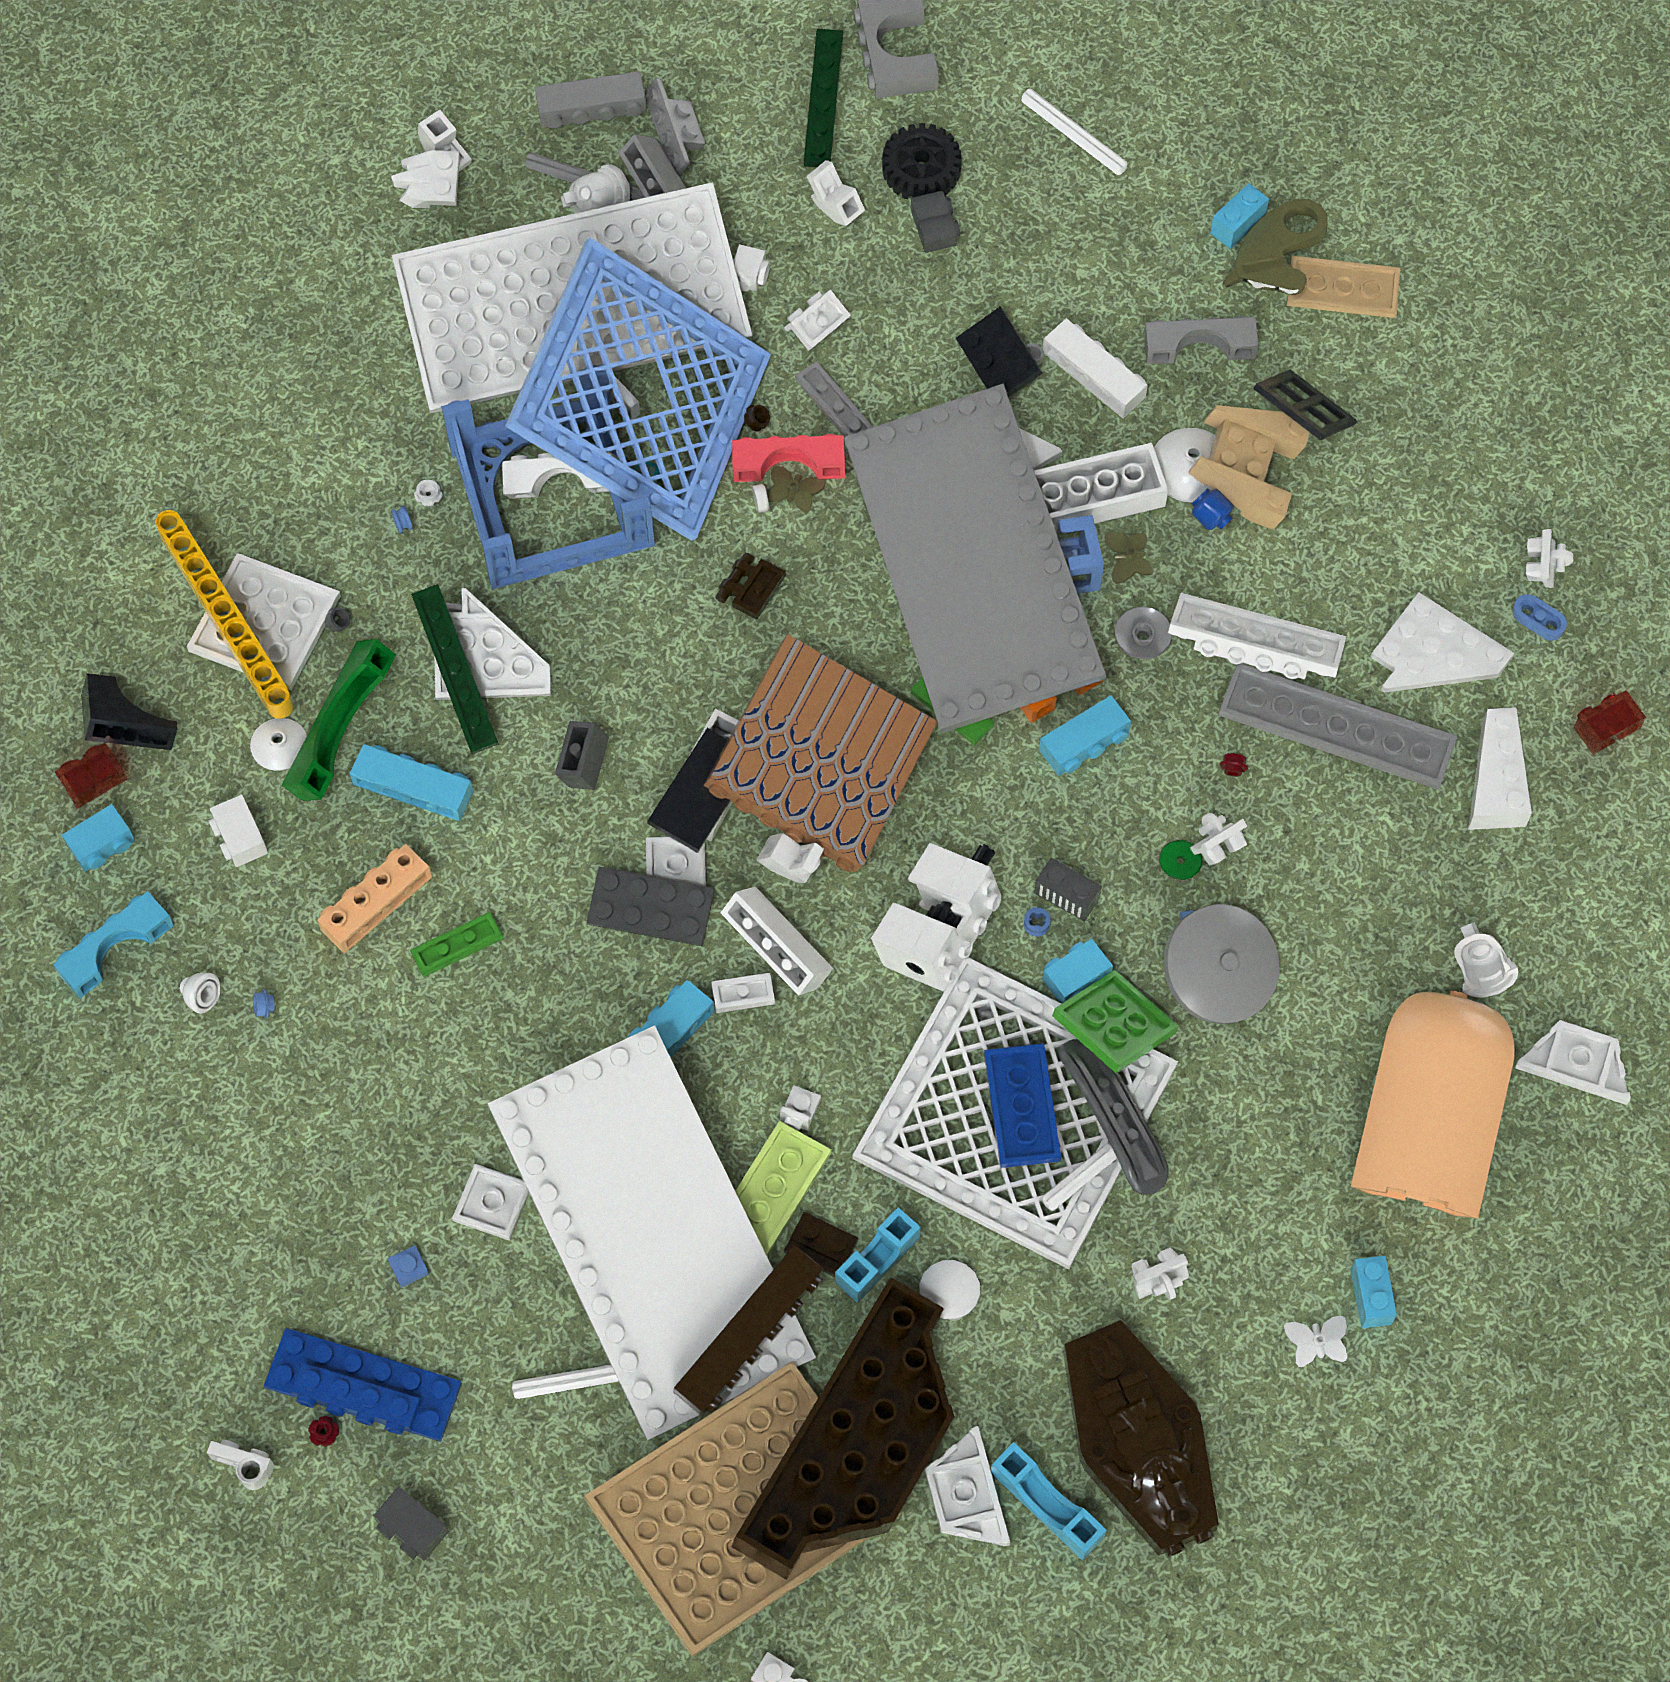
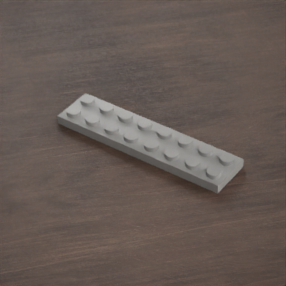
[1218,664,1457,790]

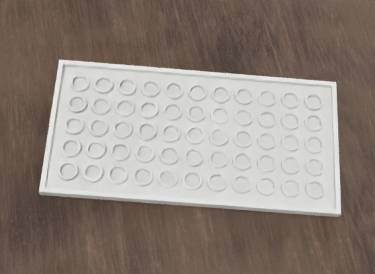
[392,182,752,413]
[488,1025,816,1441]

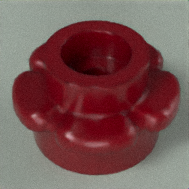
[1219,753,1248,777]
[308,1416,339,1447]

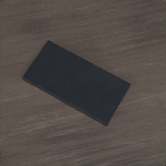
[647,727,730,853]

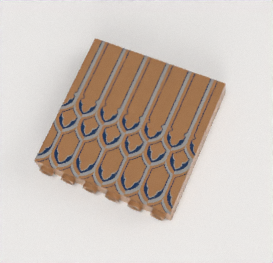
[703,634,937,872]

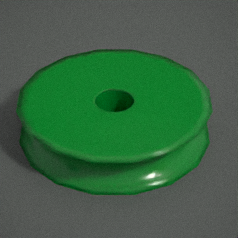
[1159,840,1202,880]

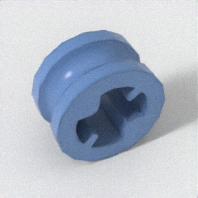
[390,505,413,534]
[1024,907,1051,937]

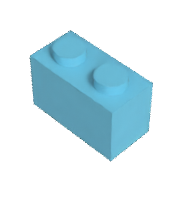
[1210,183,1269,249]
[62,804,135,872]
[1042,939,1113,1004]
[1350,1256,1397,1328]

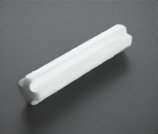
[1042,1144,1117,1211]

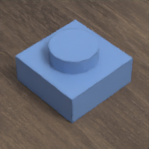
[387,1245,429,1288]

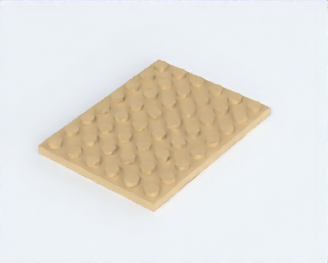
[584,1362,901,1657]

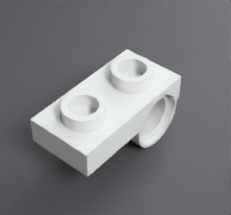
[207,1440,275,1490]

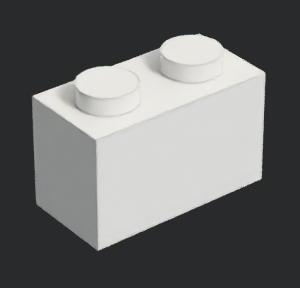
[209,795,268,867]

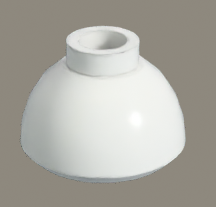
[180,972,220,1013]

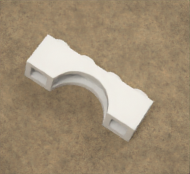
[502,452,618,499]

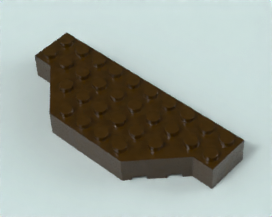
[731,1277,955,1580]

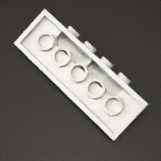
[1168,593,1347,679]

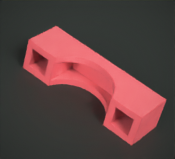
[732,434,845,482]

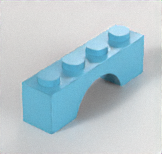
[53,891,174,999]
[991,1442,1107,1561]

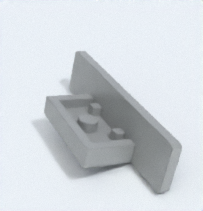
[645,78,705,177]

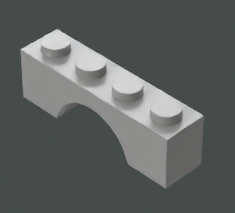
[1144,316,1259,364]

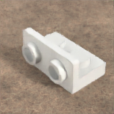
[784,290,851,351]

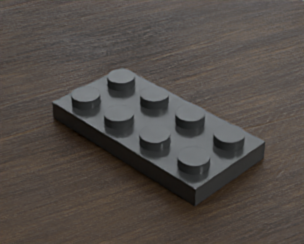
[586,866,715,947]

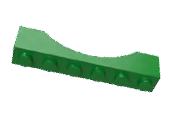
[281,639,396,801]

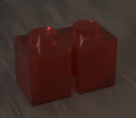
[1574,690,1646,755]
[55,743,127,809]

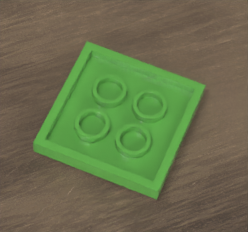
[1052,970,1179,1073]

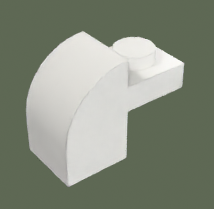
[418,109,472,171]
[806,161,865,226]
[756,833,824,883]

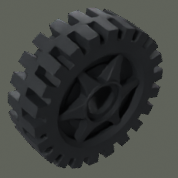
[882,123,962,200]

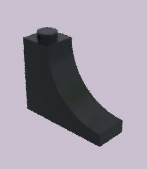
[81,673,178,750]

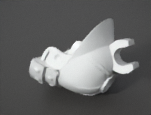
[561,164,630,213]
[1454,922,1518,998]

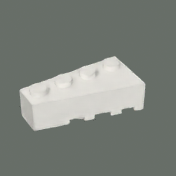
[1468,708,1532,830]

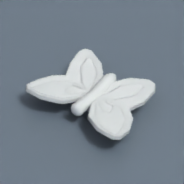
[1284,1316,1347,1367]

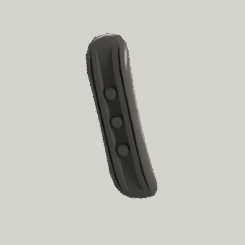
[1058,1039,1168,1195]

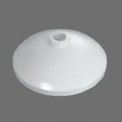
[1154,428,1216,503]

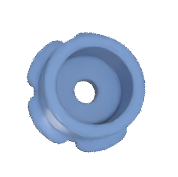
[253,989,275,1019]

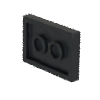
[956,306,1043,397]

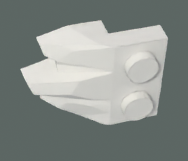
[391,150,460,208]

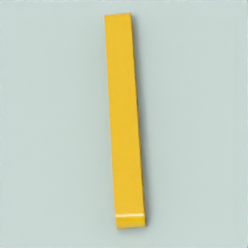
[155,510,294,719]

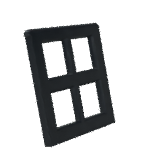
[1253,369,1357,440]

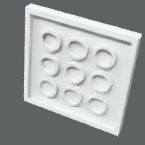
[187,553,341,690]

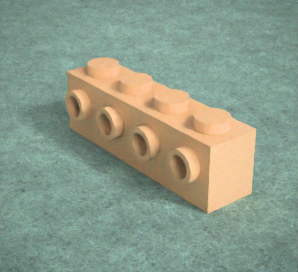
[317,844,432,954]

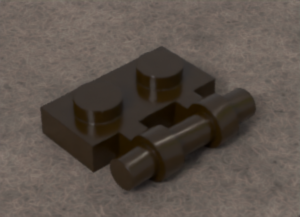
[715,552,786,620]

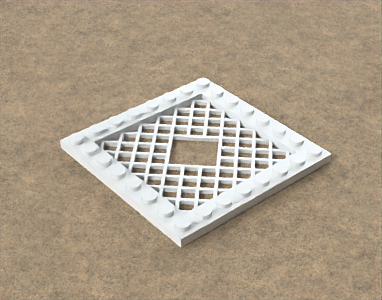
[852,957,1178,1269]

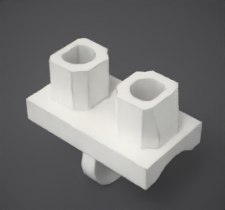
[1526,529,1573,588]
[1190,813,1247,866]
[1131,1248,1189,1300]

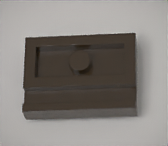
[784,1212,859,1277]

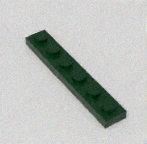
[804,29,843,167]
[411,584,499,754]

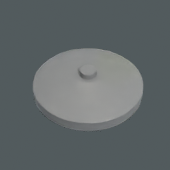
[1163,904,1279,1024]

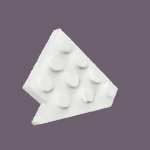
[434,588,551,700]
[1371,592,1514,693]

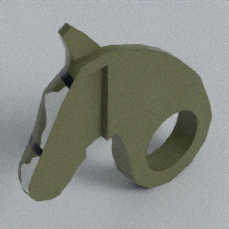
[1223,199,1328,295]

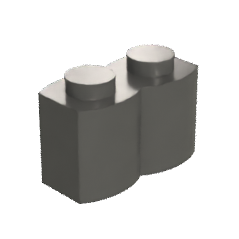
[910,191,960,253]

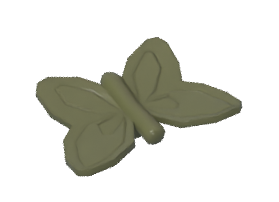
[767,465,826,513]
[1104,532,1154,584]

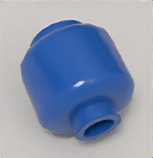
[1192,488,1233,530]

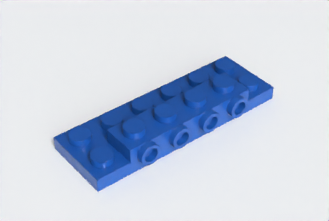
[264,1328,462,1442]

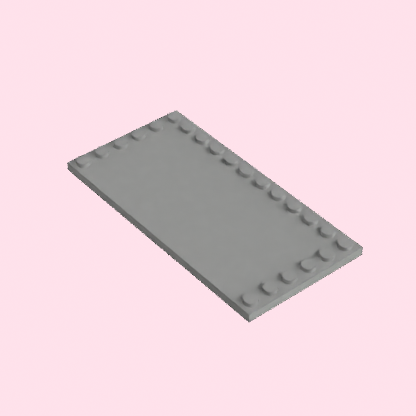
[844,384,1107,733]

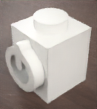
[733,244,770,291]

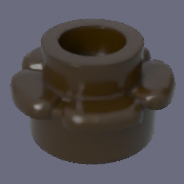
[744,405,770,432]

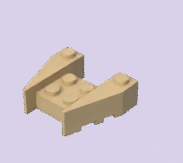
[1189,405,1310,530]

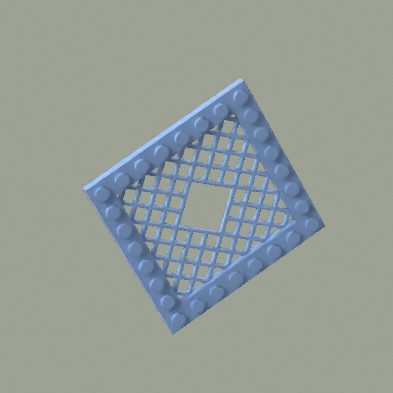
[505,237,771,541]

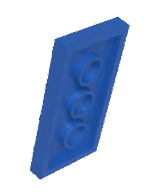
[984,1043,1061,1168]

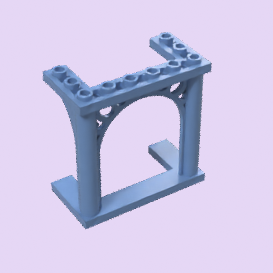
[441,364,655,589]

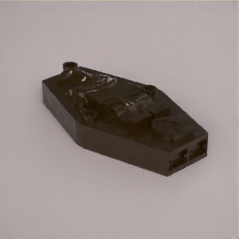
[1063,1320,1219,1557]

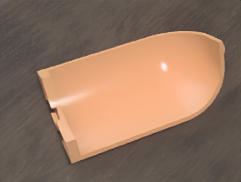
[1351,991,1515,1219]

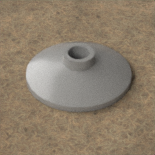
[1115,607,1172,659]

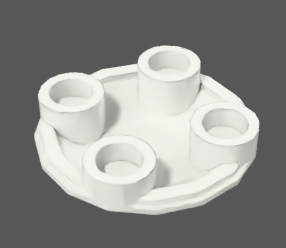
[919,1260,980,1321]

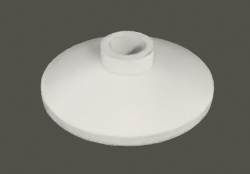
[250,718,307,771]

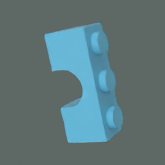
[835,1207,921,1303]

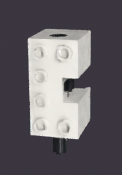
[871,843,1001,992]

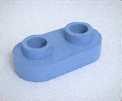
[1512,594,1567,641]

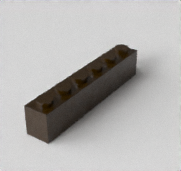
[673,1245,823,1416]

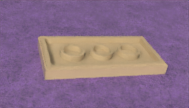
[1287,256,1400,318]

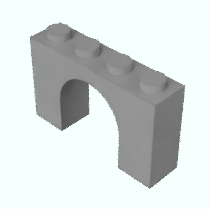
[853,0,939,98]

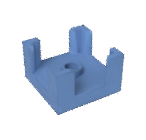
[1058,515,1104,594]

